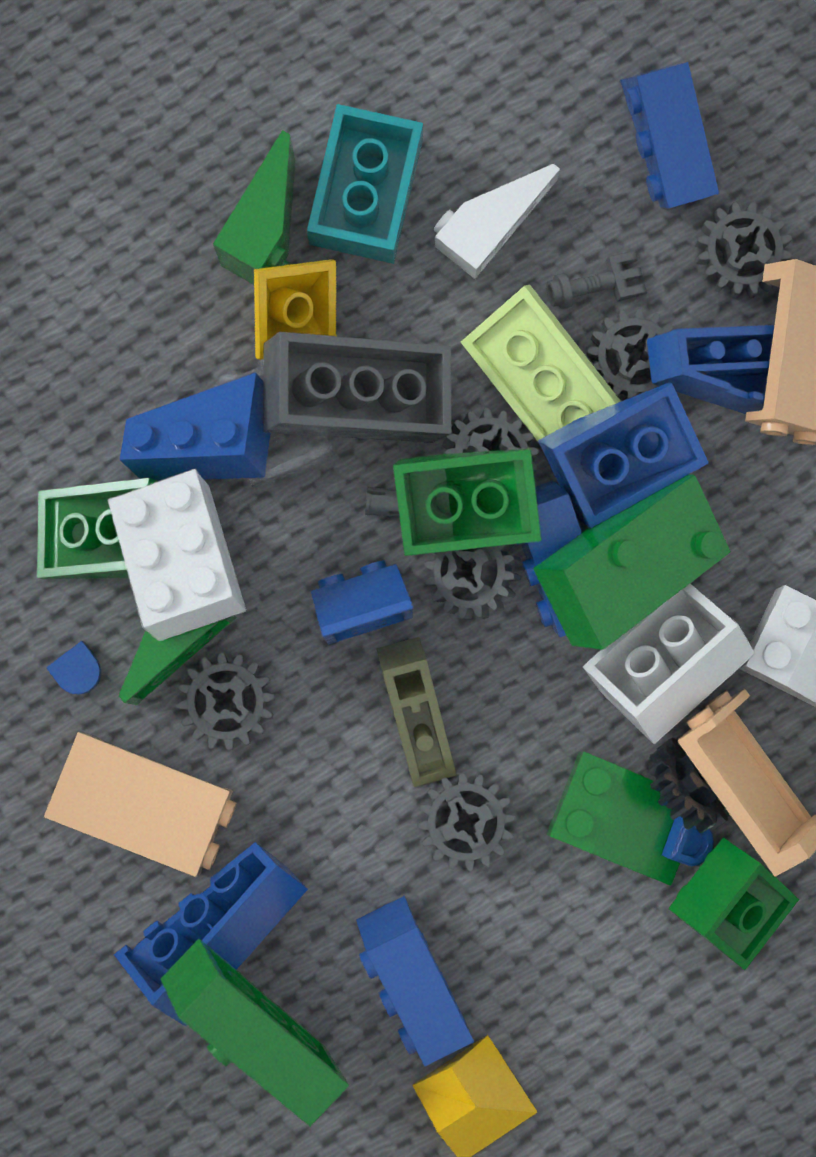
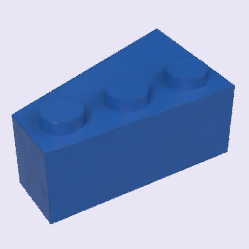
[620,62,719,208]
[647,325,775,414]
[120,372,271,481]
[516,480,582,637]
[356,896,474,1066]

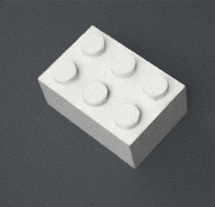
[108,469,246,641]
[583,584,755,744]

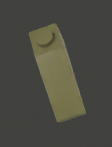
[376,637,457,787]

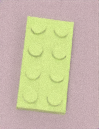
[461,285,621,441]

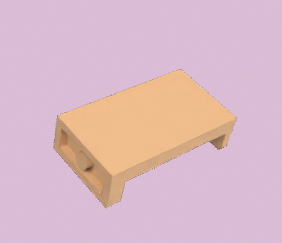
[745,259,816,445]
[677,689,816,877]
[44,732,237,877]

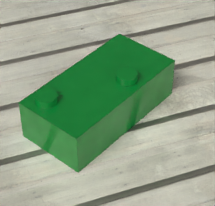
[533,474,731,650]
[161,938,349,1127]

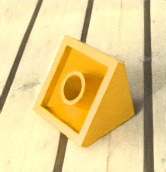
[254,259,336,360]
[412,1035,538,1157]

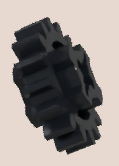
[647,736,731,833]

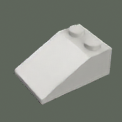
[739,585,816,707]

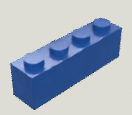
[114,842,308,1027]

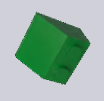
[668,837,800,970]

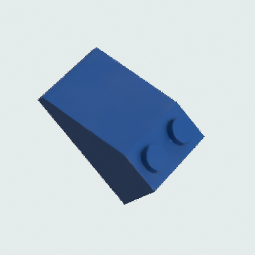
[538,382,709,528]
[311,560,413,645]

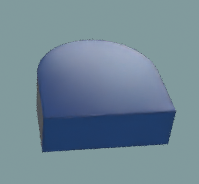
[46,641,102,694]
[661,816,714,866]

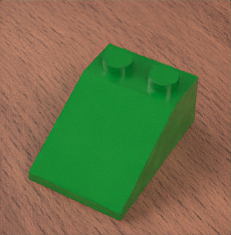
[213,130,295,285]
[393,449,542,556]
[37,478,160,579]
[119,615,237,705]
[546,751,680,886]

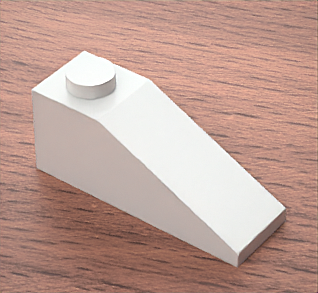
[434,164,560,279]

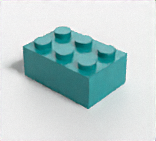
[307,104,423,264]

